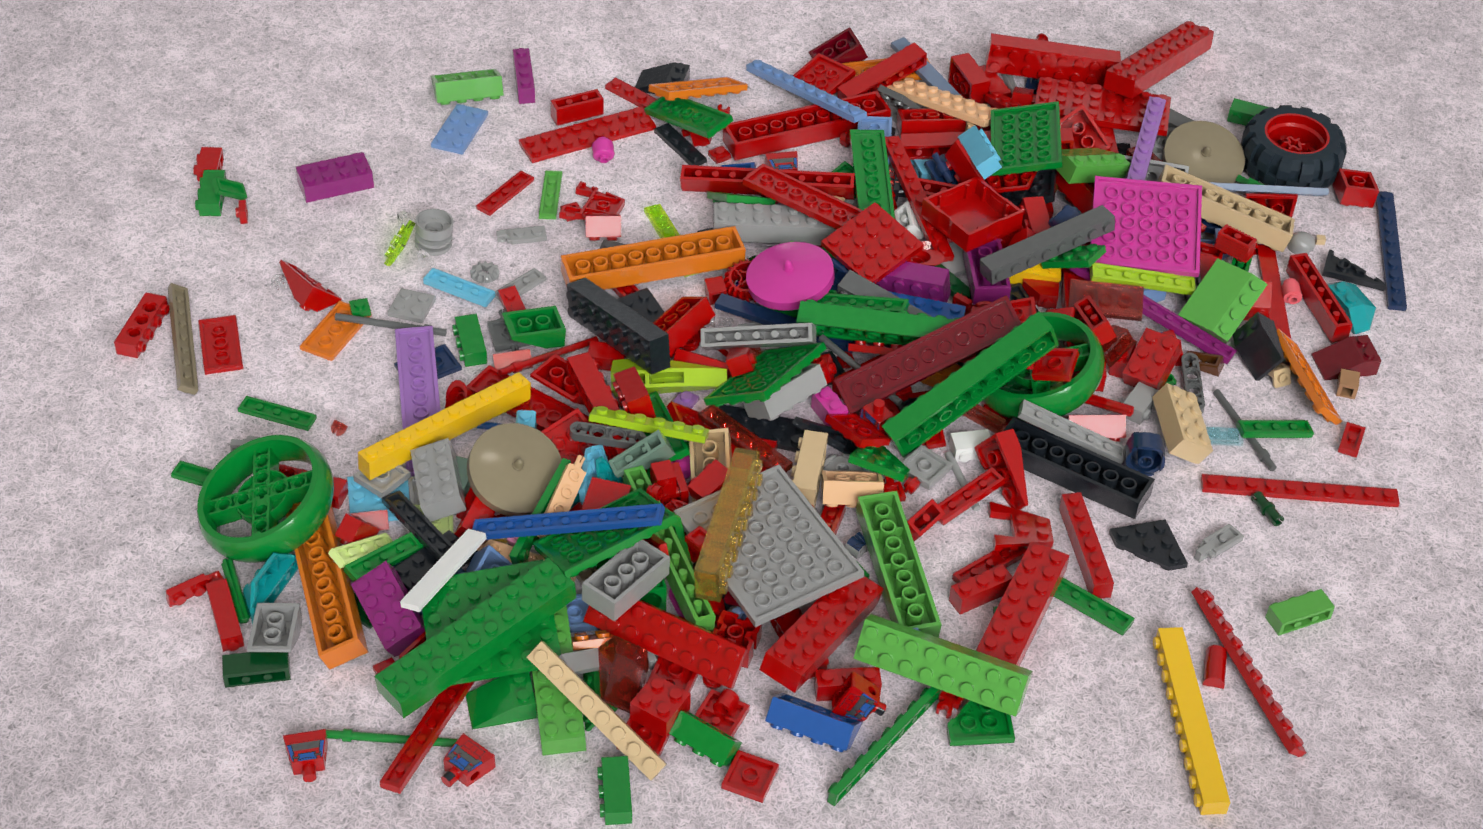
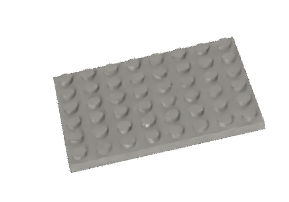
[673,465,864,627]

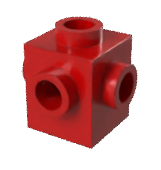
[811,354,837,384]

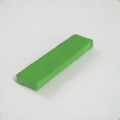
[539,170,563,220]

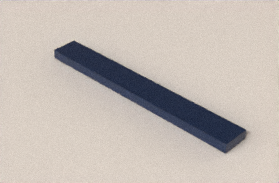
[714,293,855,354]

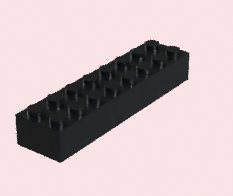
[566,278,671,375]
[1003,417,1155,519]

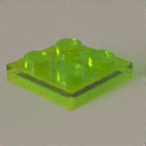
[384,220,416,266]

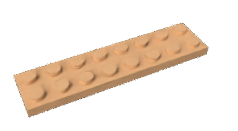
[887,78,998,128]

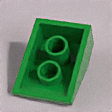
[502,305,566,349]
[466,672,537,730]

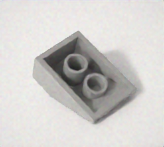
[247,603,302,652]

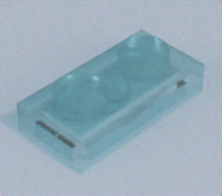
[1206,427,1244,446]

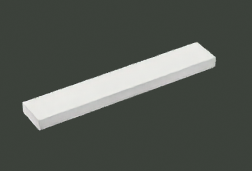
[400,529,487,612]

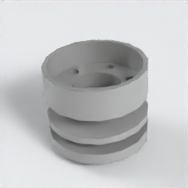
[415,209,453,256]

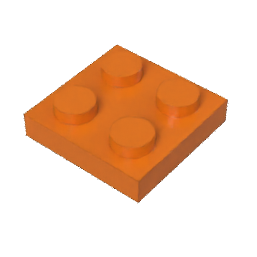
[571,630,616,651]

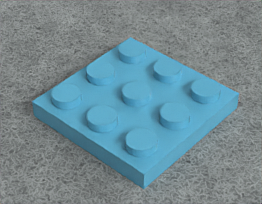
[347,476,410,521]

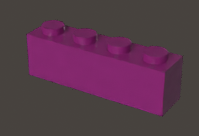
[513,48,535,104]

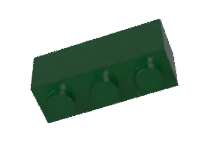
[222,652,291,688]

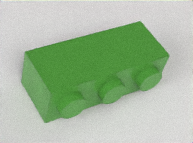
[1265,589,1335,636]

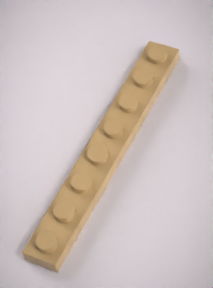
[527,641,667,781]

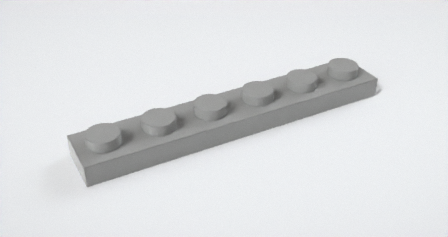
[1018,399,1125,464]

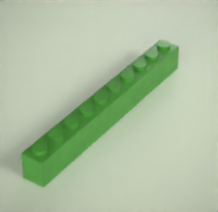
[623,465,716,632]

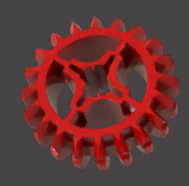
[724,258,756,303]

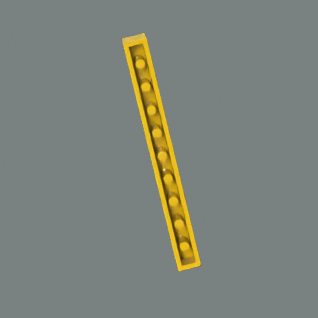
[358,372,531,480]
[1153,627,1230,815]

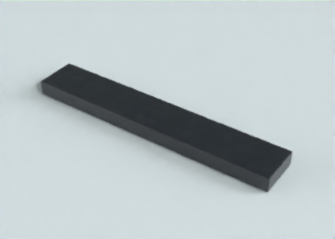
[382,490,453,560]

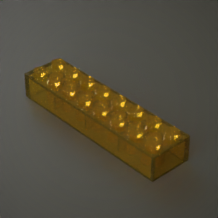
[694,448,763,602]

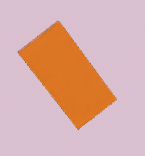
[299,301,372,361]

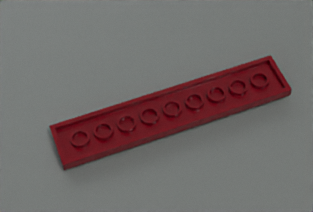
[834,295,1021,413]

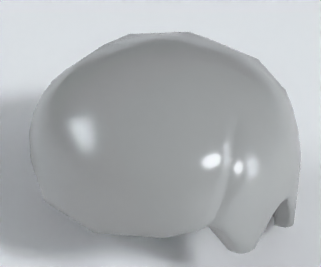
[1287,231,1316,255]

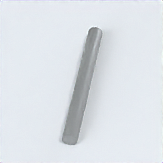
[945,451,981,511]

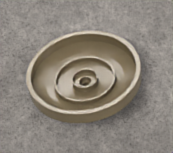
[1162,121,1245,184]
[467,423,562,516]

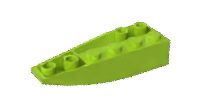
[611,359,728,397]

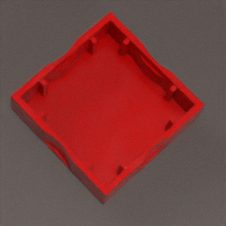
[921,176,1024,252]

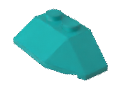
[1327,281,1376,335]
[243,552,299,624]

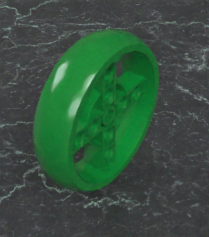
[983,312,1105,422]
[197,435,334,563]

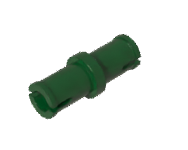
[1251,491,1284,526]

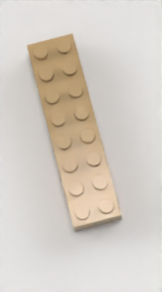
[1157,164,1295,252]

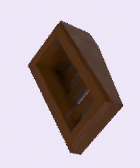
[1186,351,1224,377]

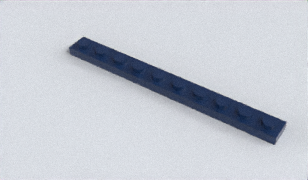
[1376,191,1407,311]

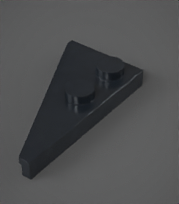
[1322,249,1386,291]
[792,416,858,454]

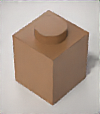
[1336,369,1360,400]

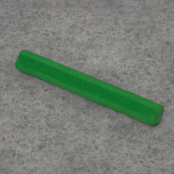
[221,558,250,624]

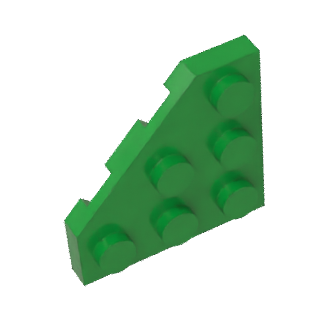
[707,191,775,205]
[848,446,910,482]
[947,701,1015,746]

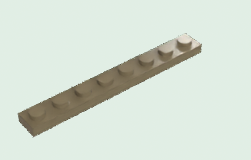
[168,283,198,395]

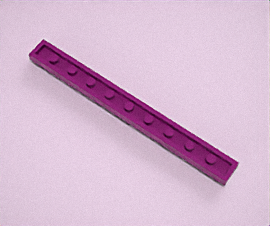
[1070,268,1237,365]

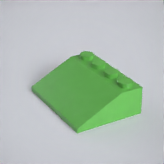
[431,69,504,105]
[1056,148,1131,184]
[1178,258,1268,344]

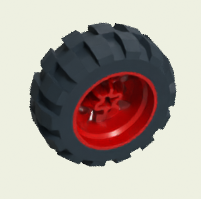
[1240,105,1347,188]

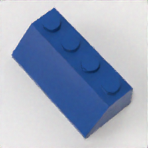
[765,693,863,752]

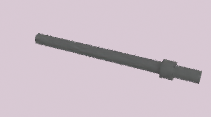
[335,313,447,336]
[819,334,903,406]
[1213,389,1277,471]

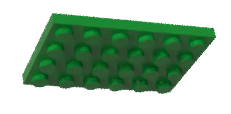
[991,101,1063,176]
[704,342,827,407]
[533,488,677,578]

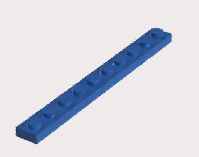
[472,503,665,540]

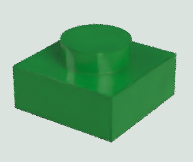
[349,298,371,317]

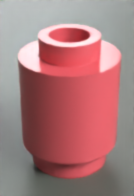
[1282,278,1302,304]

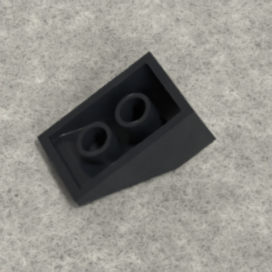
[635,62,690,94]
[1232,312,1285,381]

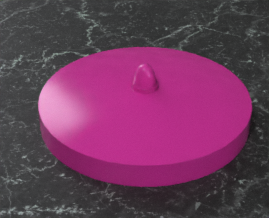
[746,242,835,311]

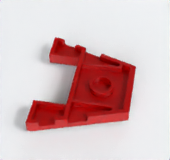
[559,181,625,220]
[988,502,1054,552]

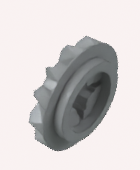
[470,261,500,283]

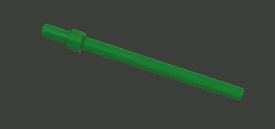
[326,729,458,747]

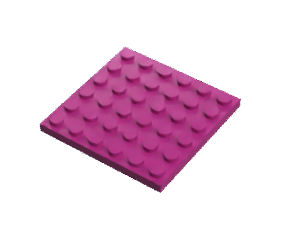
[1090,176,1202,277]

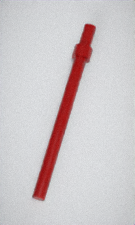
[498,336,599,376]

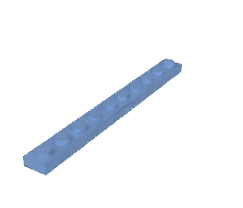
[746,60,867,123]

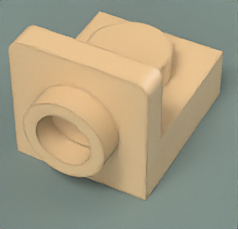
[1267,362,1291,388]

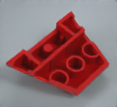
[986,171,1038,193]

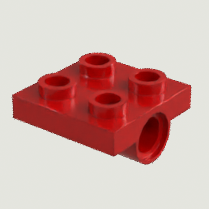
[695,689,750,737]

